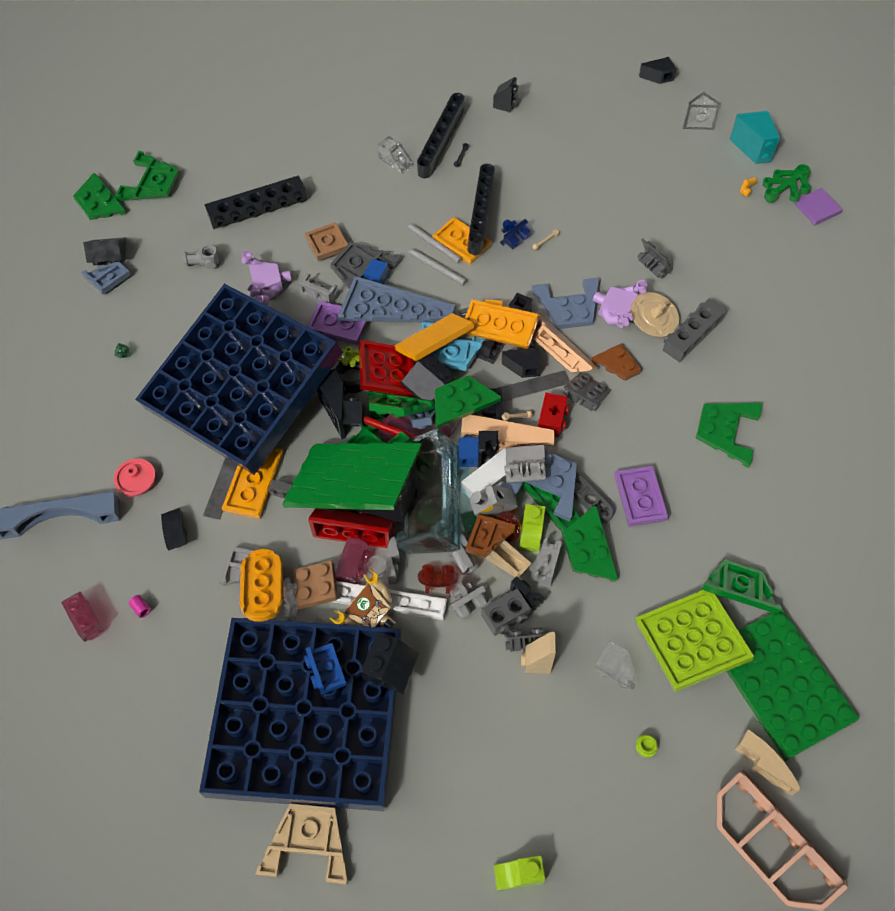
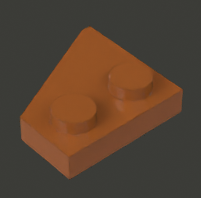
[591,344,641,381]
[466,514,516,558]

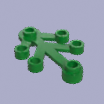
[762,164,811,203]

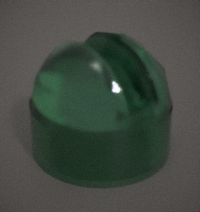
[114,343,130,358]

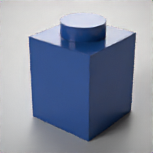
[364,259,389,284]
[459,436,478,467]

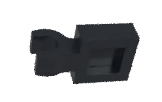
[510,576,545,611]

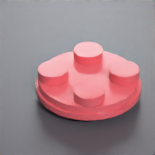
[114,458,156,497]

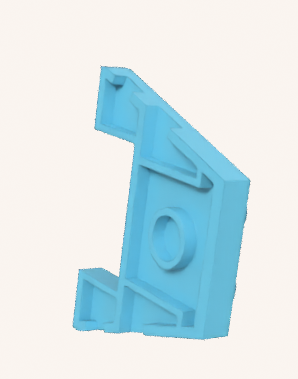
[421,322,486,371]

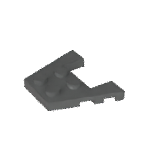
[330,242,402,289]

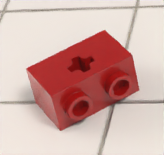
[538,392,570,437]

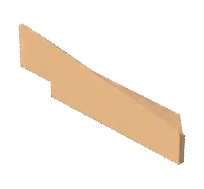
[533,314,598,372]
[461,415,554,450]

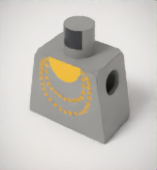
[470,485,518,519]

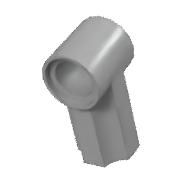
[443,533,478,575]

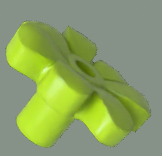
[338,347,359,367]

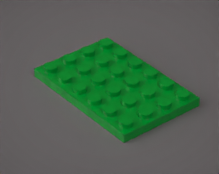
[726,608,860,761]

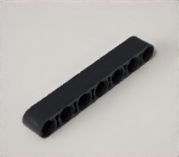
[417,92,465,179]
[467,163,495,255]

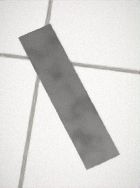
[501,370,570,401]
[203,458,238,519]

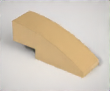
[486,540,531,578]
[735,729,800,796]

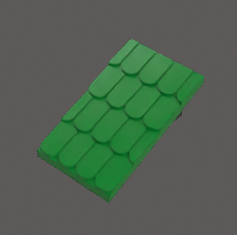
[282,442,422,523]

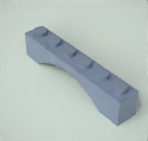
[0,491,120,540]

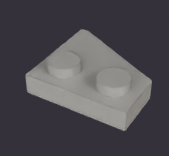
[220,547,254,586]

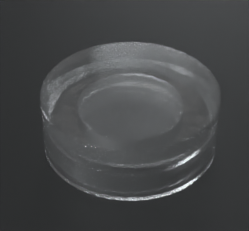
[367,555,387,577]

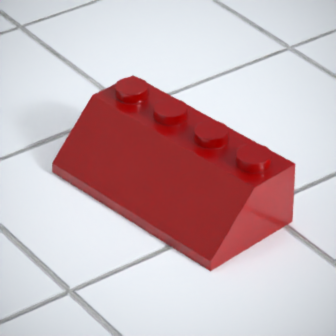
[308,508,395,549]

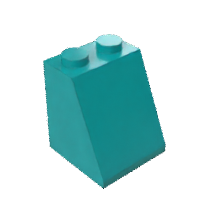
[730,111,780,164]

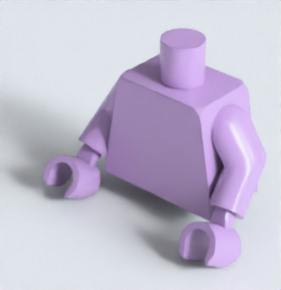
[241,250,292,300]
[592,280,648,329]

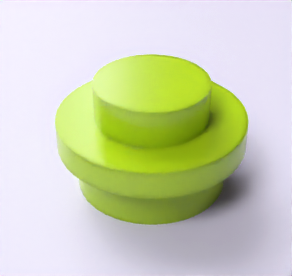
[635,735,658,758]

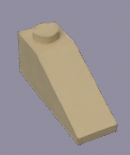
[521,632,556,674]

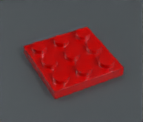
[358,340,414,397]

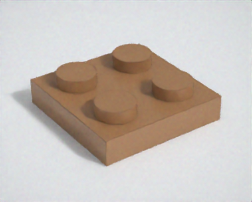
[304,222,348,261]
[293,560,338,610]

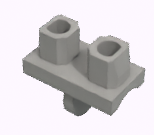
[448,582,488,619]

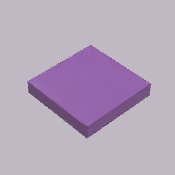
[794,188,843,226]

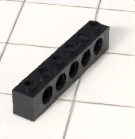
[204,175,307,230]

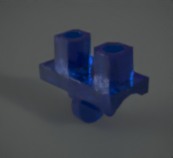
[500,219,531,249]

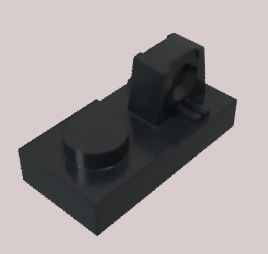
[477,339,505,364]

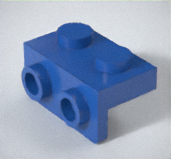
[304,643,347,695]

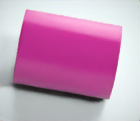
[128,595,151,618]

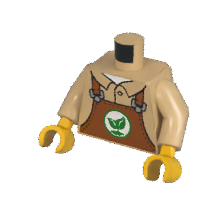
[330,569,396,628]

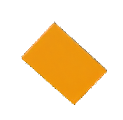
[432,217,492,265]

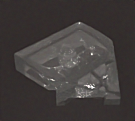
[281,578,298,622]

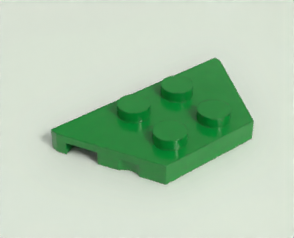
[73,173,126,220]
[434,375,501,429]
[368,391,435,417]
[562,506,618,582]
[701,559,781,614]

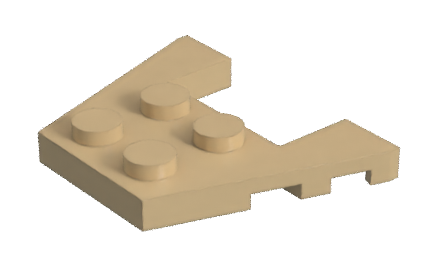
[255,804,348,885]

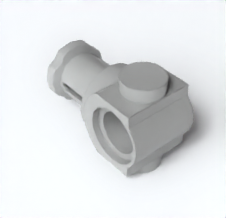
[183,244,220,269]

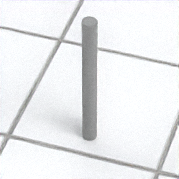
[408,223,462,263]
[408,248,467,286]

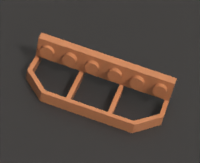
[717,769,848,911]

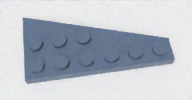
[338,276,455,322]

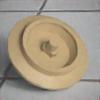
[631,292,679,337]

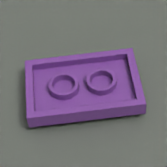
[307,301,368,345]
[614,466,668,527]

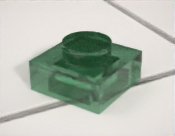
[460,511,477,534]

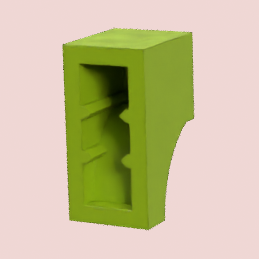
[519,504,545,552]
[493,856,545,891]

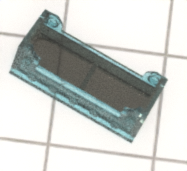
[396,429,460,554]

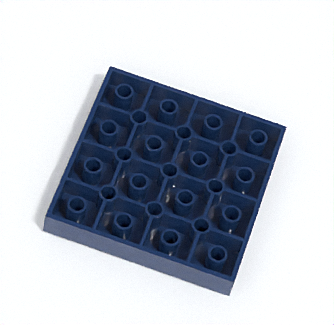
[135,283,343,475]
[199,618,402,811]

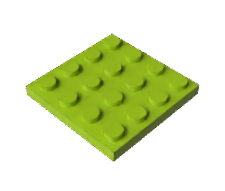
[635,590,754,693]

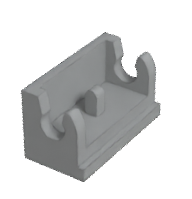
[298,273,340,304]
[531,538,562,586]

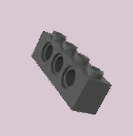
[663,298,727,363]

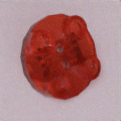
[417,564,458,594]

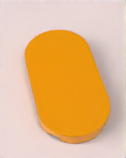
[239,549,283,622]

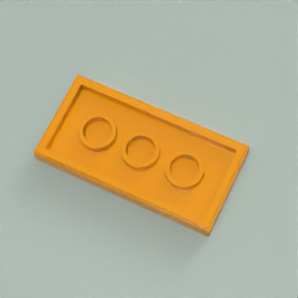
[465,299,540,349]
[395,313,474,361]
[222,448,284,519]

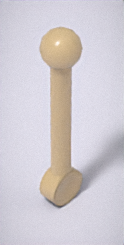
[532,229,559,250]
[502,411,533,421]

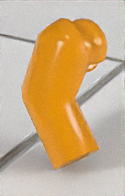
[740,177,757,197]

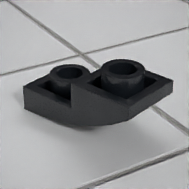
[161,507,187,551]

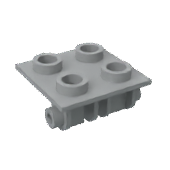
[504,445,546,483]

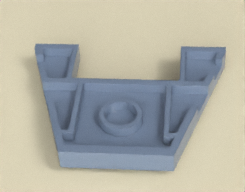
[531,278,599,329]
[500,451,577,522]

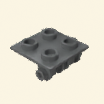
[637,238,671,279]
[563,373,611,411]
[504,627,549,652]

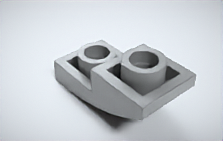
[386,537,403,585]

